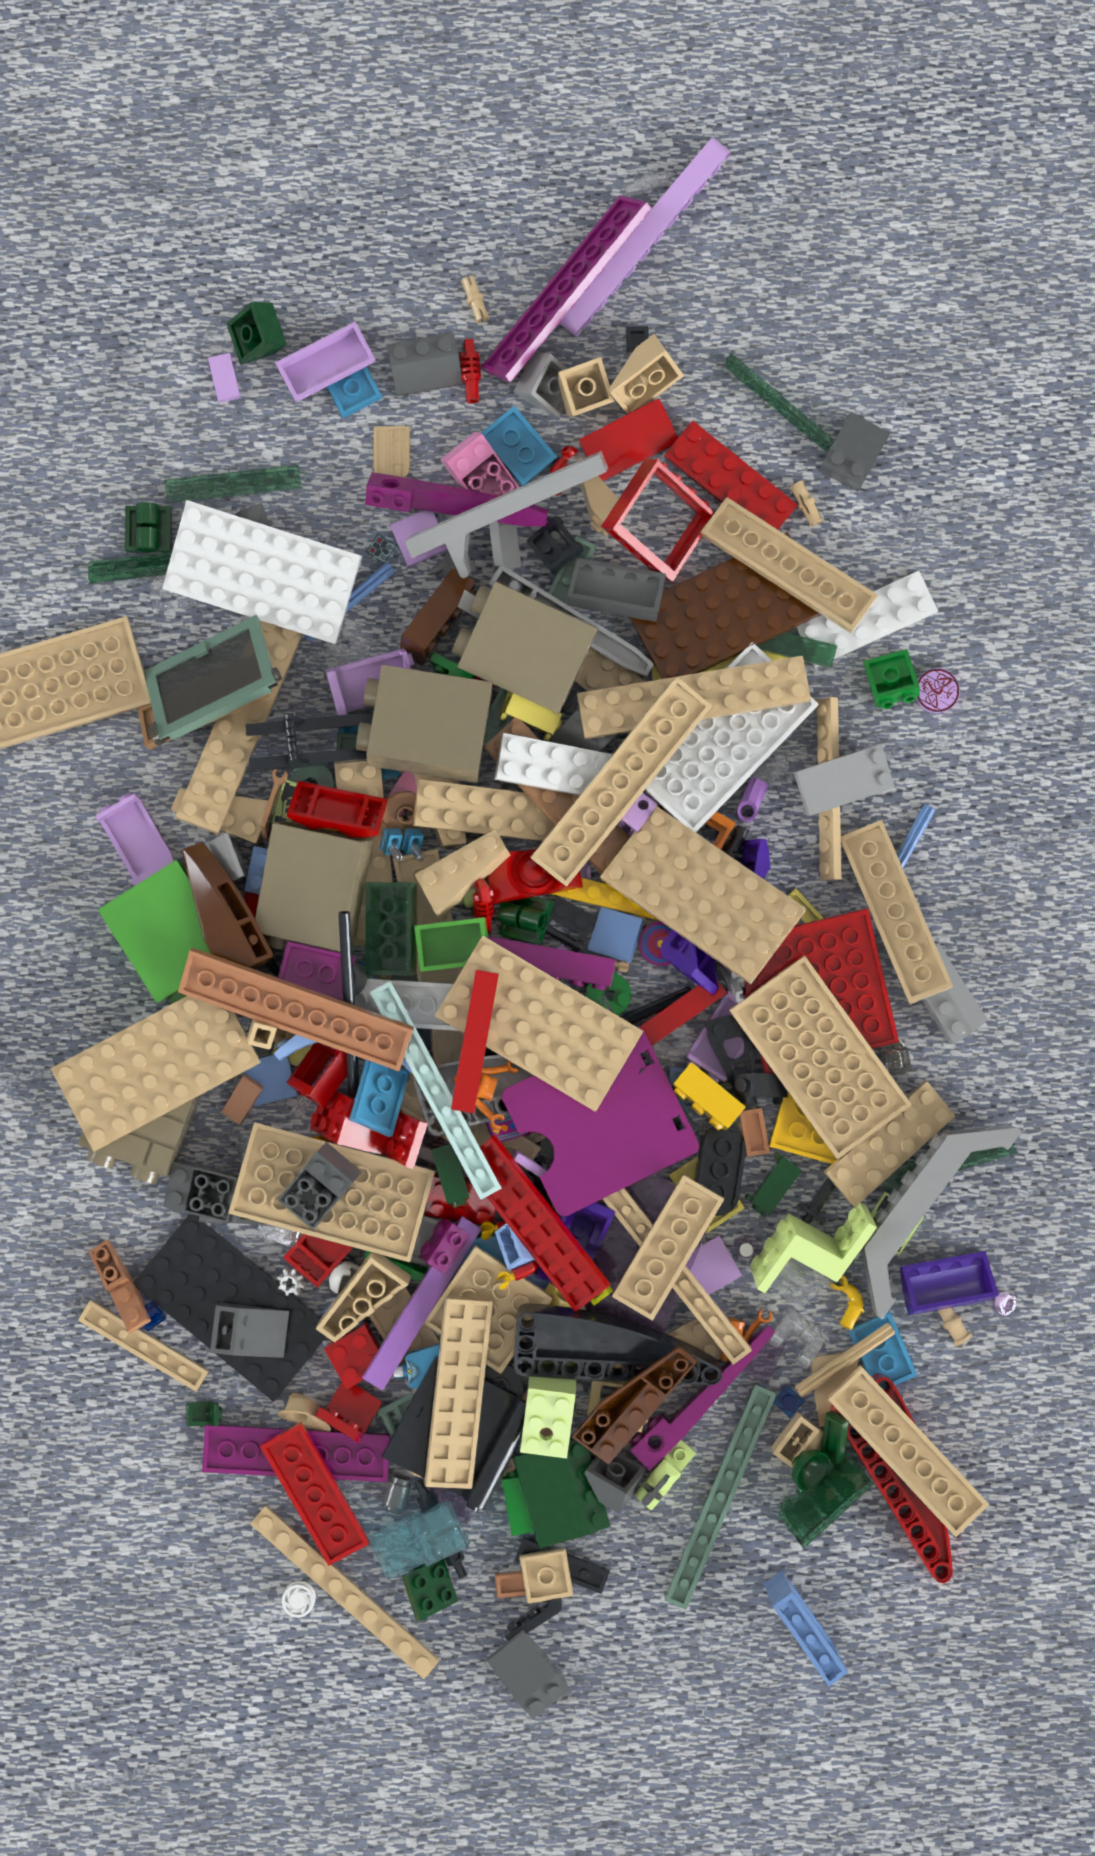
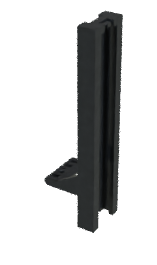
[245,712,374,773]

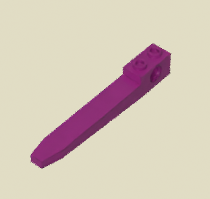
[365,472,548,527]
[630,1323,775,1471]

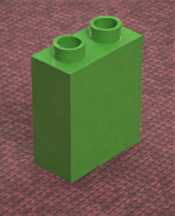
[98,860,211,1004]

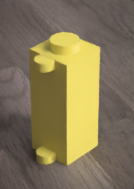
[499,692,562,741]

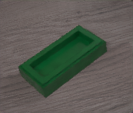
[821,1411,849,1465]

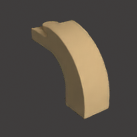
[246,1019,311,1050]

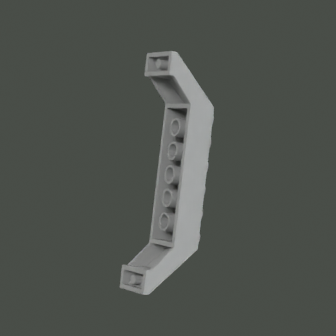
[861,1125,1022,1319]

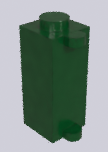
[431,1144,470,1208]
[745,1152,802,1215]

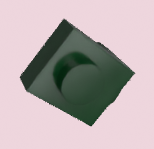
[186,1401,222,1427]

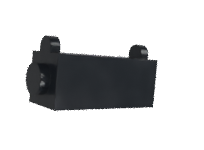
[734,1073,788,1105]

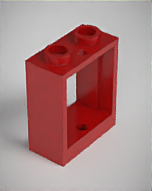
[286,1043,347,1107]

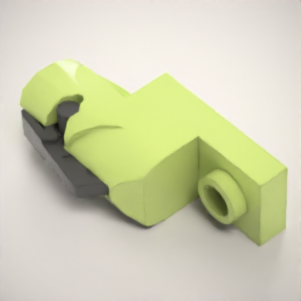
[634,1439,696,1510]

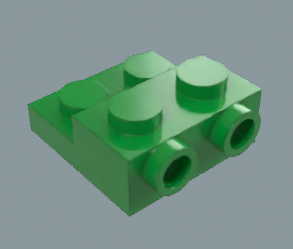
[863,649,920,709]

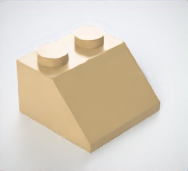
[558,357,615,417]

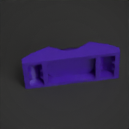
[740,839,771,880]

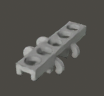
[717,961,745,1002]

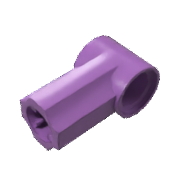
[735,777,769,823]

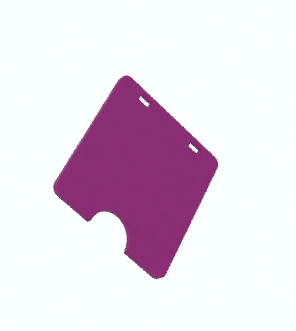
[502,1027,699,1216]

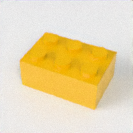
[671,1062,745,1131]

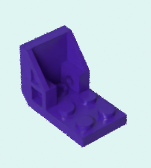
[661,930,719,995]
[536,1203,616,1285]

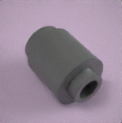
[383,1475,411,1512]

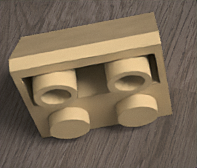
[770,1411,824,1468]

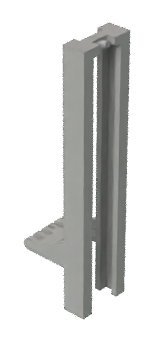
[404,451,608,578]

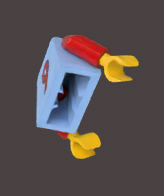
[480,1221,540,1290]

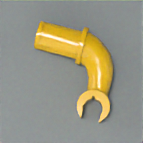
[829,1275,864,1330]

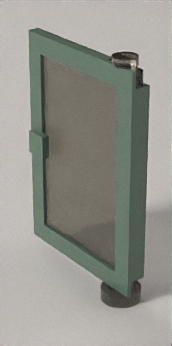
[144,615,282,746]

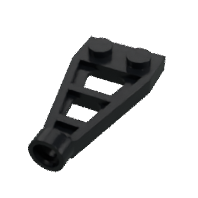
[704,1014,757,1107]

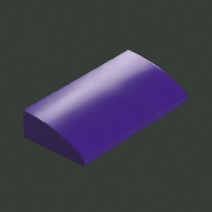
[900,1251,999,1316]

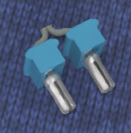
[379,828,424,862]

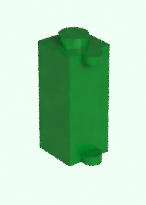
[502,1469,534,1536]

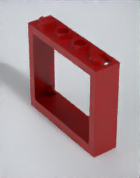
[601,458,715,582]

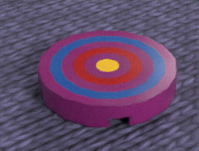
[638,921,672,967]

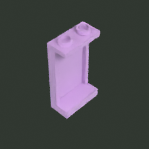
[325,648,414,716]
[95,793,175,886]
[685,989,745,1083]

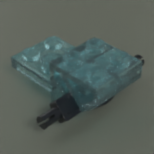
[368,1478,470,1580]

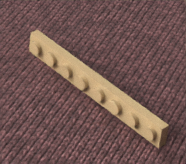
[816,697,841,881]

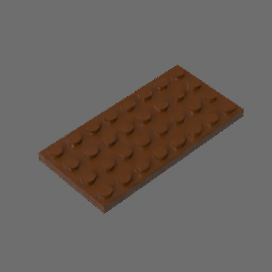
[629,532,822,679]

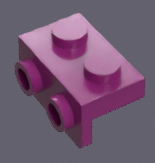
[418,1218,470,1274]

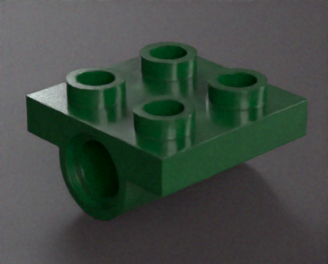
[125,502,172,553]
[498,896,554,946]
[401,1557,458,1621]

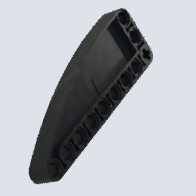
[514,1303,722,1385]

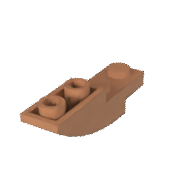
[88,1240,151,1333]

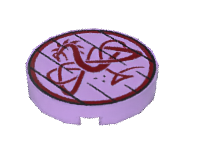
[916,668,960,714]

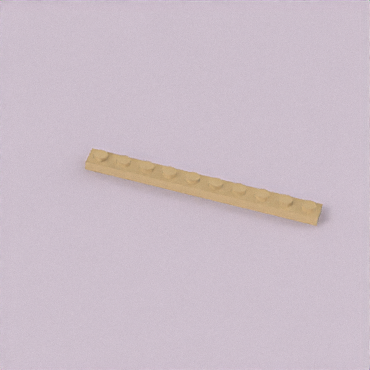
[603,1188,752,1365]
[250,1505,440,1679]

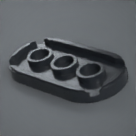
[694,1126,746,1216]

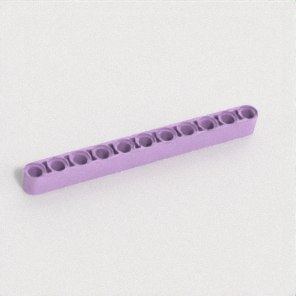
[560,137,731,337]

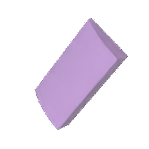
[275,322,376,402]

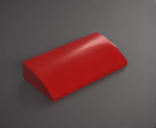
[579,398,678,481]

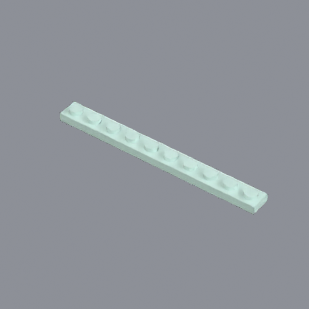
[370,981,502,1200]

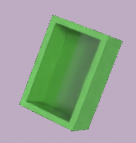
[414,917,488,972]

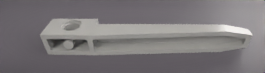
[489,565,654,677]

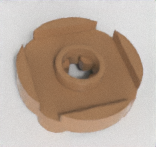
[383,791,423,837]

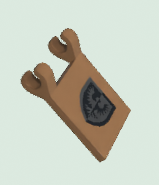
[260,768,288,841]

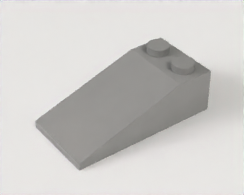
[794,744,895,816]

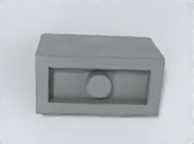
[489,521,521,571]

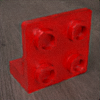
[315,1383,383,1443]

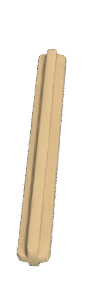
[795,1323,895,1397]

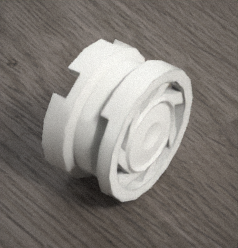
[282,1580,316,1618]

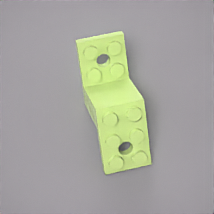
[750,1202,877,1293]
[520,1360,576,1458]

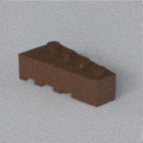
[399,567,476,666]

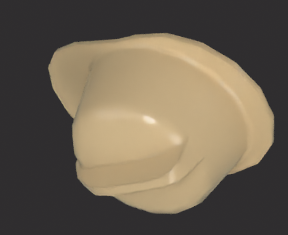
[277,1393,331,1432]

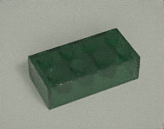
[365,882,417,975]

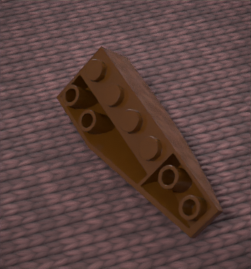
[182,842,273,969]

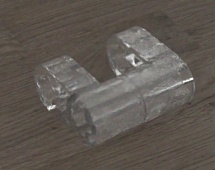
[767,1307,828,1370]

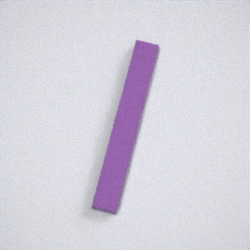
[362,1216,481,1391]

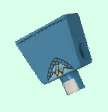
[394,1342,440,1389]

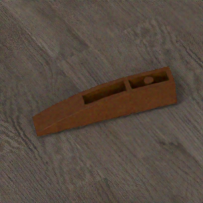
[572,1346,698,1465]

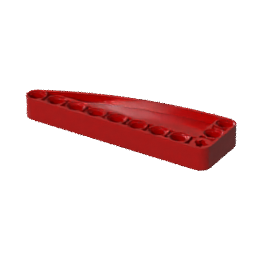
[831,1373,953,1583]

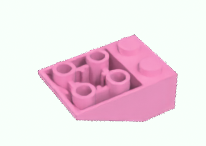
[440,432,519,496]

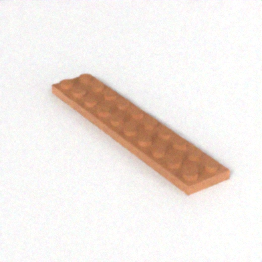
[178,947,414,1071]

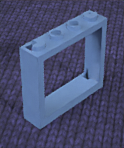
[764,1570,848,1686]

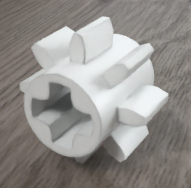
[277,1266,307,1296]

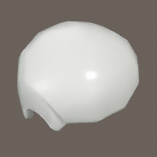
[329,1260,360,1294]

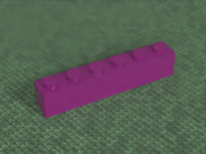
[488,936,616,991]

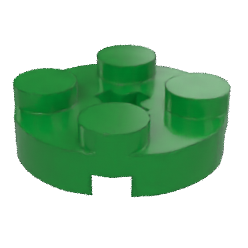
[585,973,631,1015]

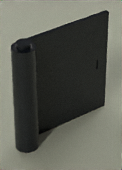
[382,1355,526,1512]

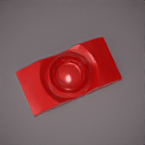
[287,781,388,837]
[487,848,583,904]
[283,1234,353,1288]

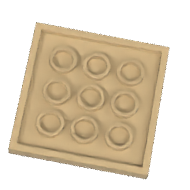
[424,1245,553,1374]

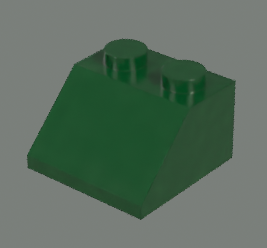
[226,302,287,365]

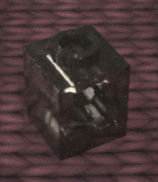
[880,1040,912,1076]

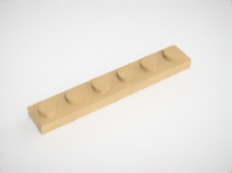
[78,1299,210,1392]

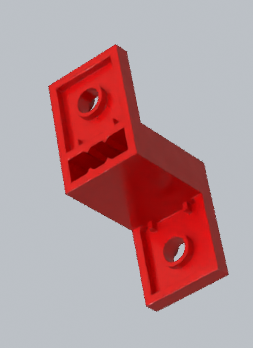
[310,1090,428,1169]

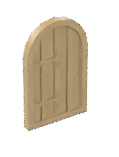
[373,426,411,478]

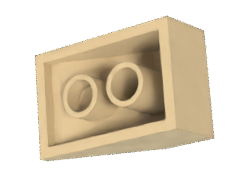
[608,334,684,414]
[577,457,625,536]

